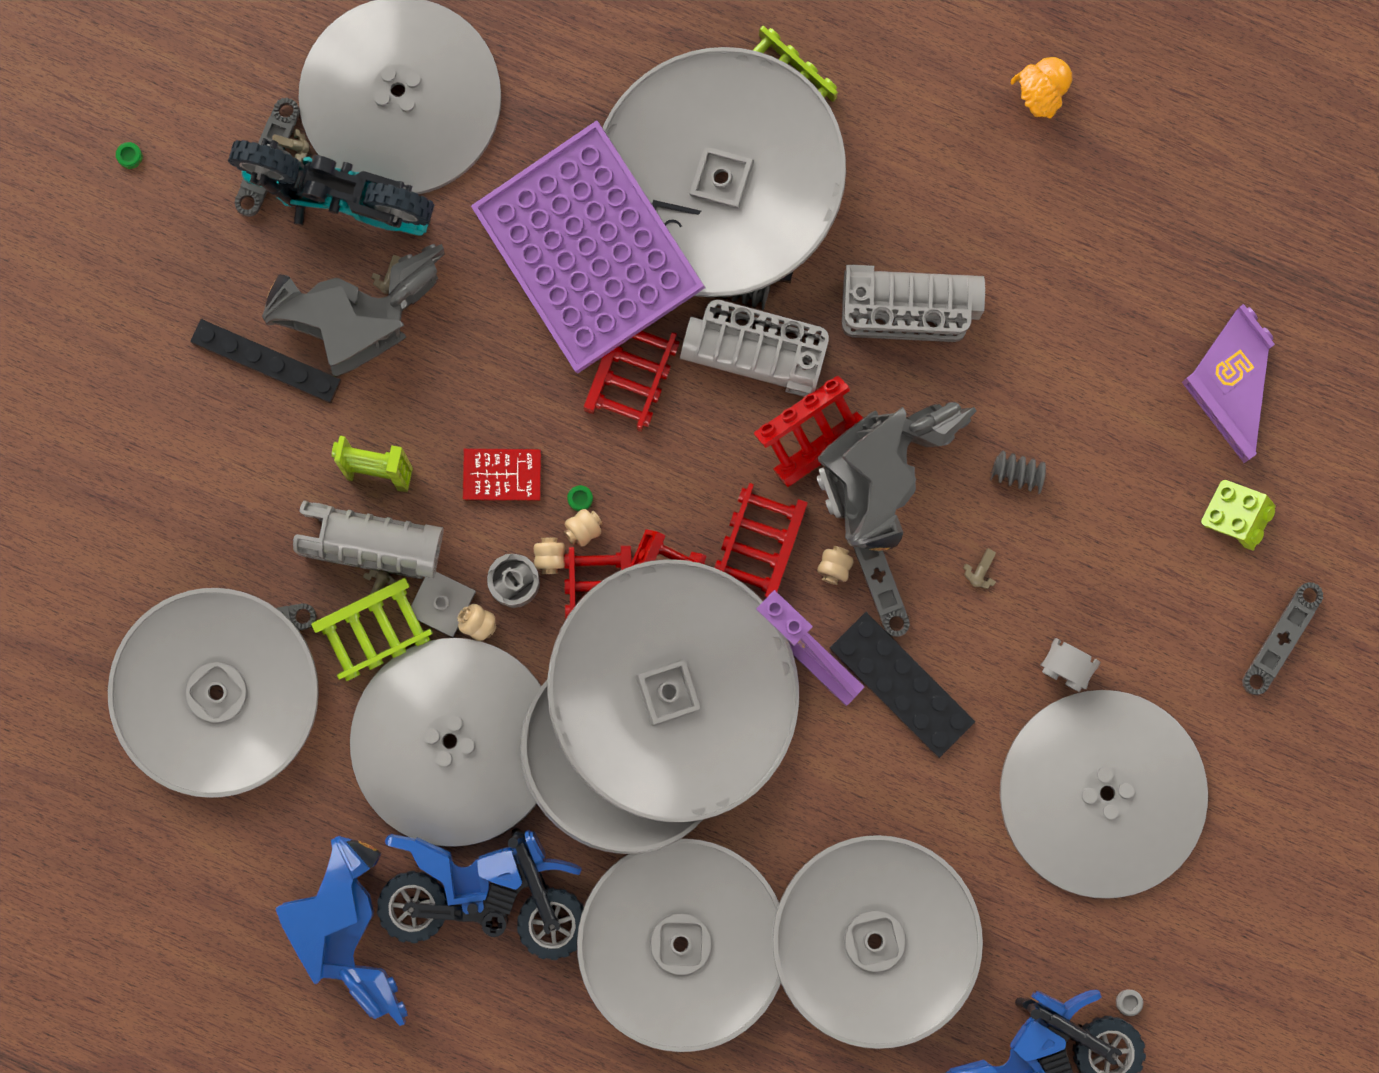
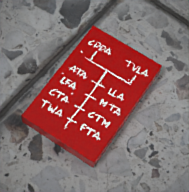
[463,449,541,501]

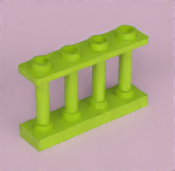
[753,26,838,102]
[332,436,413,492]
[311,577,433,681]

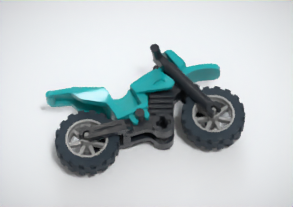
[228,138,435,236]

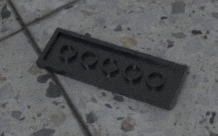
[829,612,976,759]

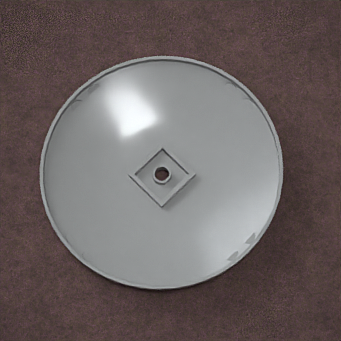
[603,47,846,297]
[547,559,799,822]

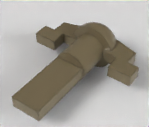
[272,129,309,162]
[371,255,401,294]
[963,548,996,589]
[363,569,397,594]

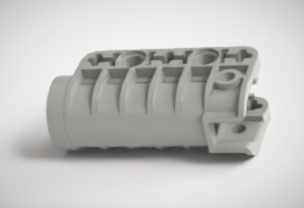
[842,265,985,342]
[680,300,829,397]
[293,501,444,579]

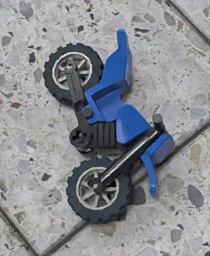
[377,828,584,960]
[946,990,1146,1073]

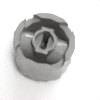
[487,554,540,608]
[1040,638,1101,692]

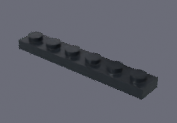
[190,319,341,404]

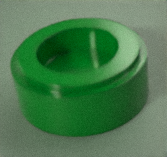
[116,142,143,169]
[567,485,593,512]

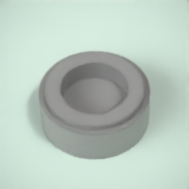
[1116,989,1143,1016]

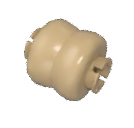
[564,509,602,546]
[533,538,566,574]
[817,546,854,585]
[457,604,496,641]

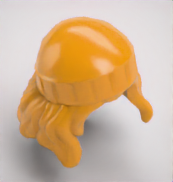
[1011,57,1072,118]

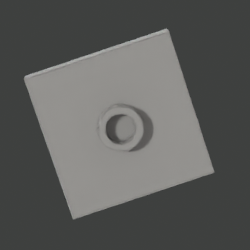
[411,572,476,638]

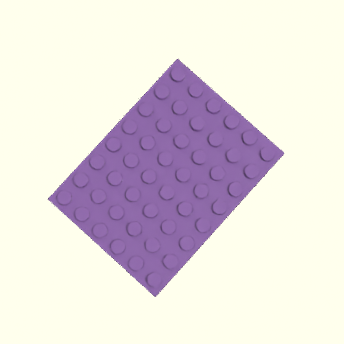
[471,121,706,373]

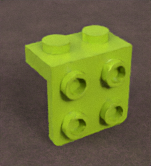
[1201,480,1276,551]

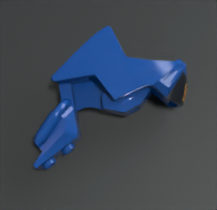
[276,836,408,1026]

